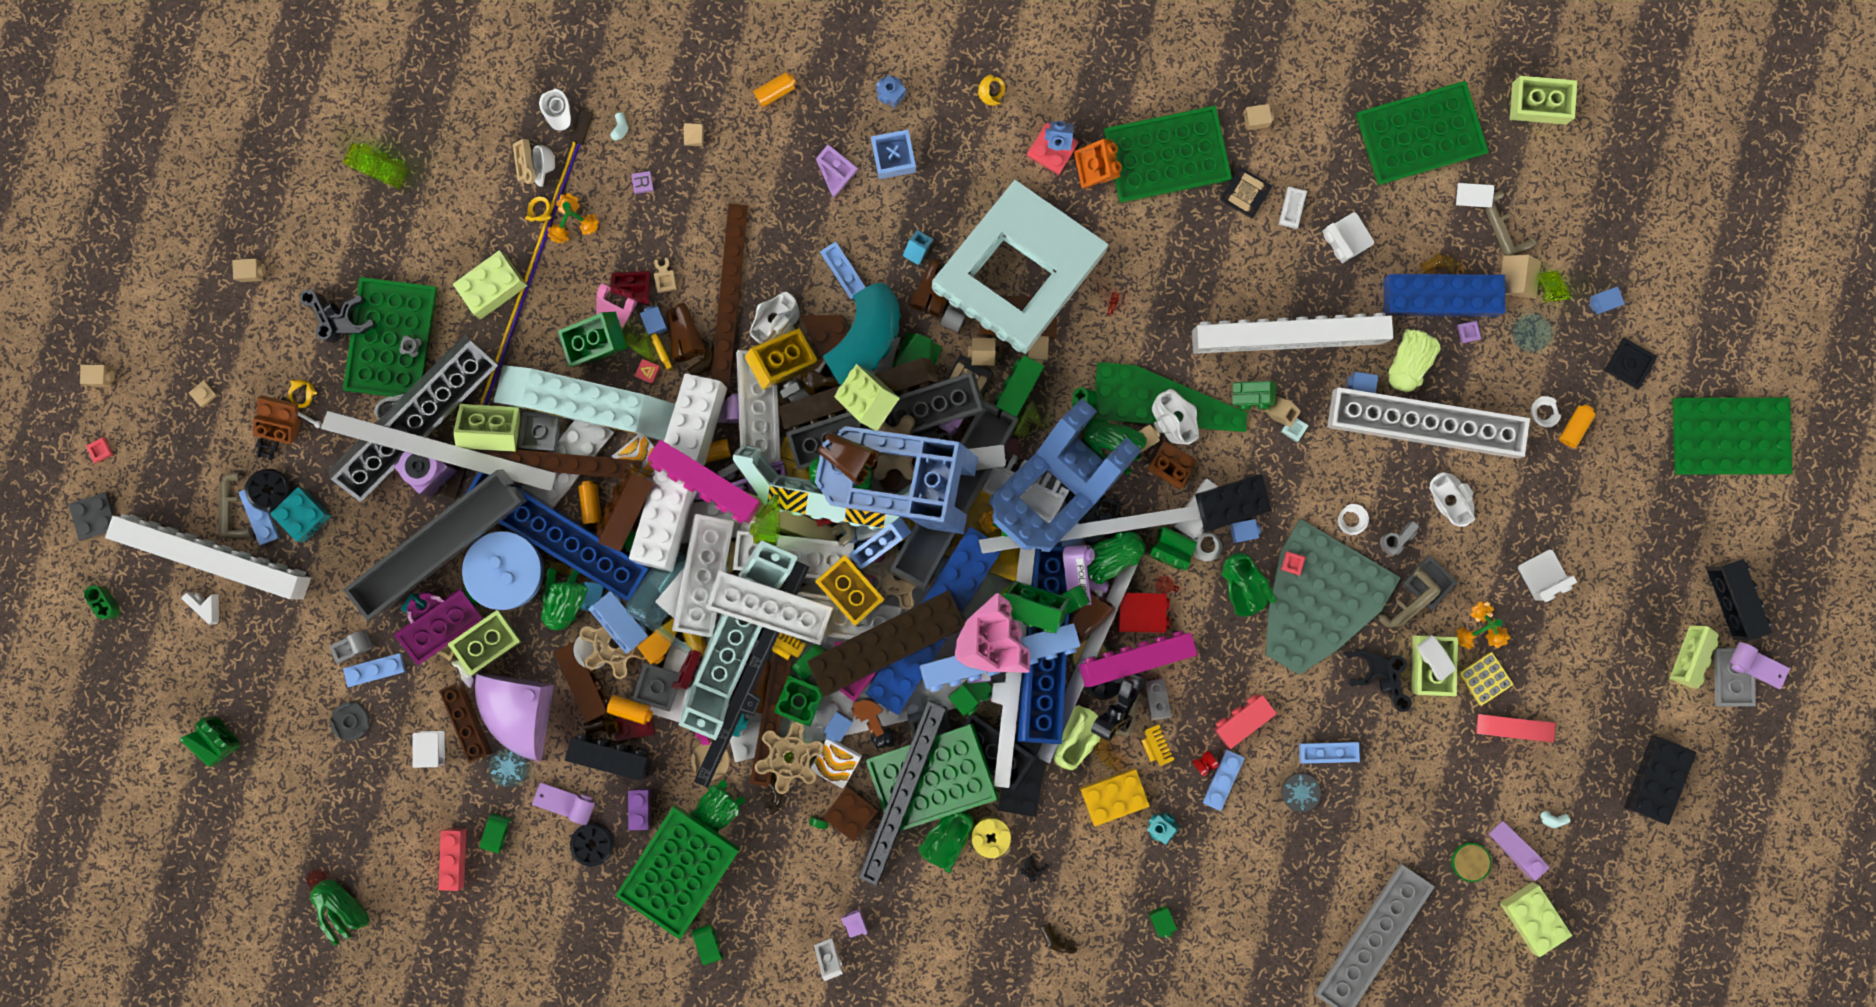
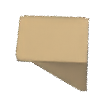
[684,123,704,146]

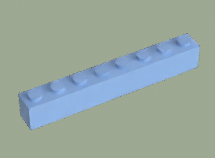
[919,623,1080,692]

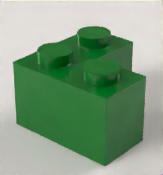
[948,680,993,716]

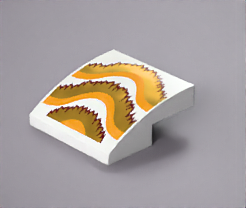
[612,435,655,475]
[811,738,862,789]

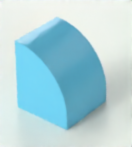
[903,230,934,265]
[581,582,604,611]

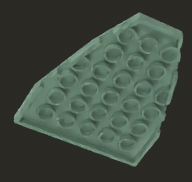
[1265,519,1400,675]

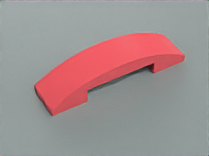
[1476,714,1556,742]

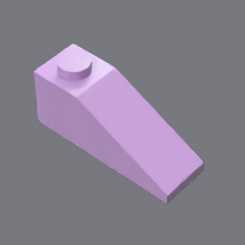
[1489,821,1550,881]

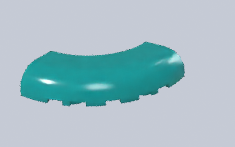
[823,283,901,386]

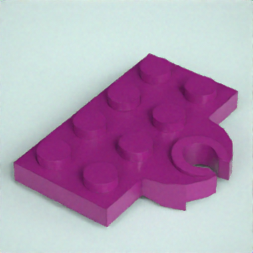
[394,588,483,666]

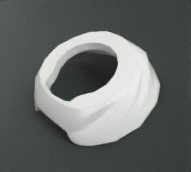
[1530,396,1561,427]
[1338,504,1369,535]
[1193,533,1223,562]
[452,661,475,688]

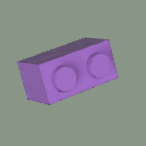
[628,788,652,830]

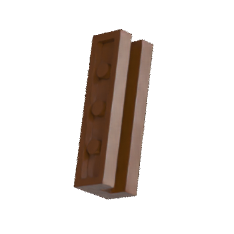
[554,642,609,722]
[439,682,492,763]

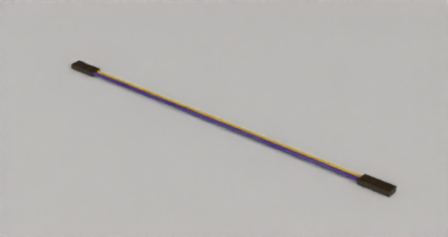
[444,109,594,499]

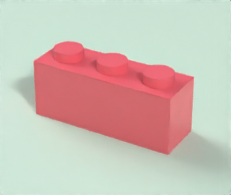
[1214,694,1277,749]
[438,828,466,891]

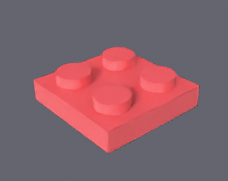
[1027,122,1079,175]

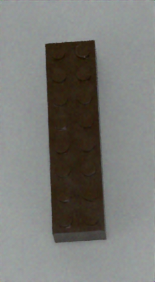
[778,358,939,430]
[807,590,967,697]

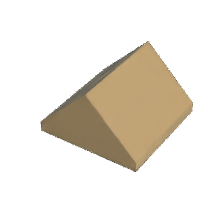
[1501,255,1541,299]

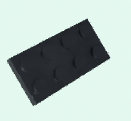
[1195,474,1271,532]
[998,734,1045,817]

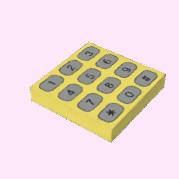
[1459,652,1514,706]

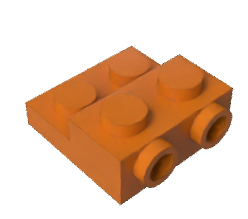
[1074,139,1121,188]

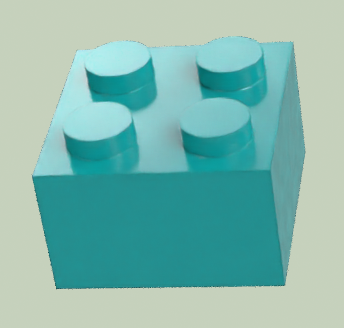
[270,487,332,543]

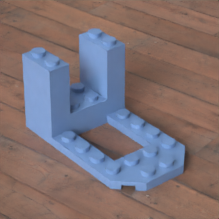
[990,398,1141,552]
[815,426,978,534]

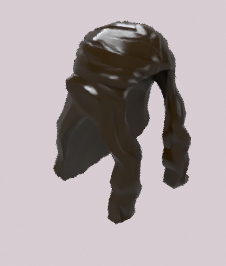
[801,357,840,396]

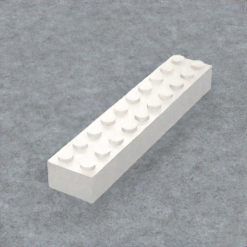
[1192,313,1393,354]
[629,374,727,572]
[1327,387,1530,458]
[105,514,311,599]

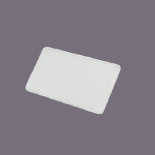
[1456,183,1494,207]
[969,445,1006,470]

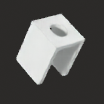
[413,731,445,768]

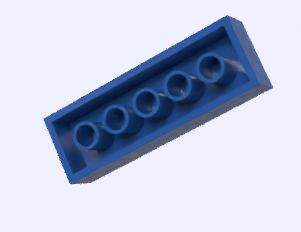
[1383,274,1505,317]

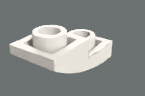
[1417,635,1456,681]

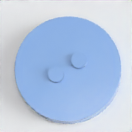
[462,531,544,610]

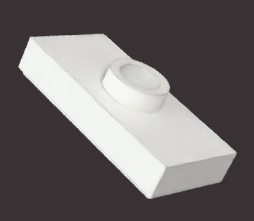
[1278,187,1307,229]

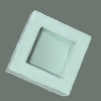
[1281,418,1308,442]

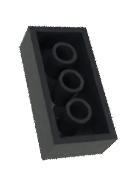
[1705,559,1772,641]
[962,712,1040,790]
[565,733,653,781]
[1624,736,1697,825]

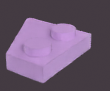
[816,145,858,198]

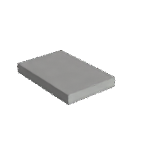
[1713,648,1756,707]

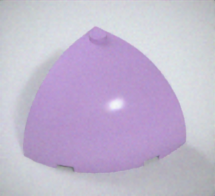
[475,672,555,762]

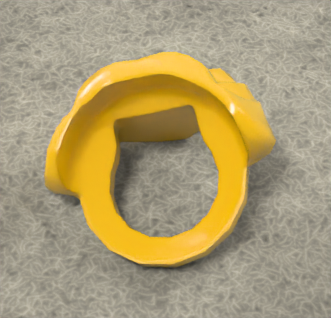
[978,74,1005,106]

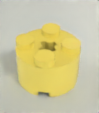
[971,816,1011,858]

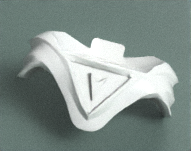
[750,292,800,344]
[1152,389,1199,444]
[1429,472,1475,527]

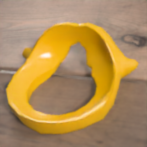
[525,196,552,222]
[288,380,317,408]

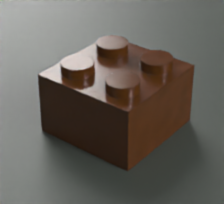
[823,785,879,842]

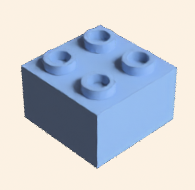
[871,129,916,179]

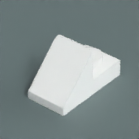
[181,592,219,625]
[814,938,843,981]

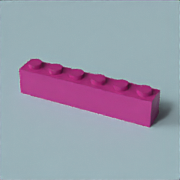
[647,439,762,524]
[1079,630,1197,687]

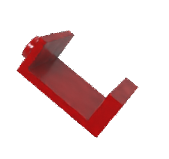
[1118,593,1170,633]

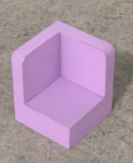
[841,909,868,937]

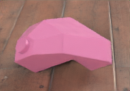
[955,593,1030,673]

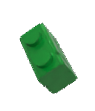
[1232,381,1276,410]

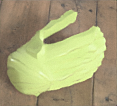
[1388,329,1441,392]
[1052,705,1101,770]

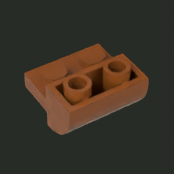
[253,395,301,444]
[1147,440,1197,490]
[851,698,885,737]

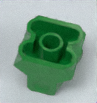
[892,333,942,367]
[1147,526,1197,571]
[774,675,823,727]
[179,716,241,767]

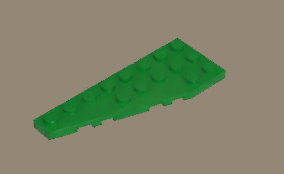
[1095,362,1247,433]

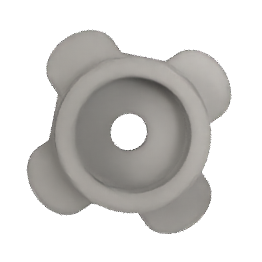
[399,336,421,357]

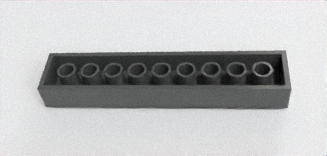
[328,334,498,502]
[786,372,986,470]

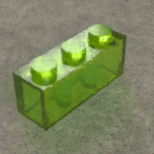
[342,142,409,190]

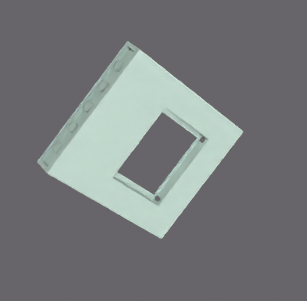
[932,180,1109,354]

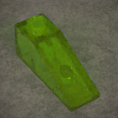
[750,494,780,546]

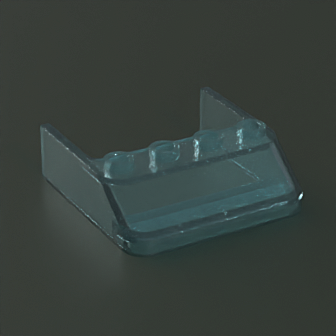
[626,552,692,654]

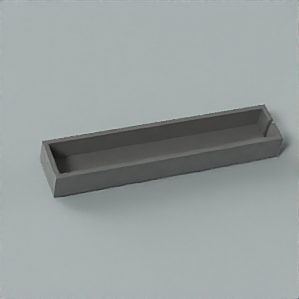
[890,401,1018,591]
[343,469,527,621]

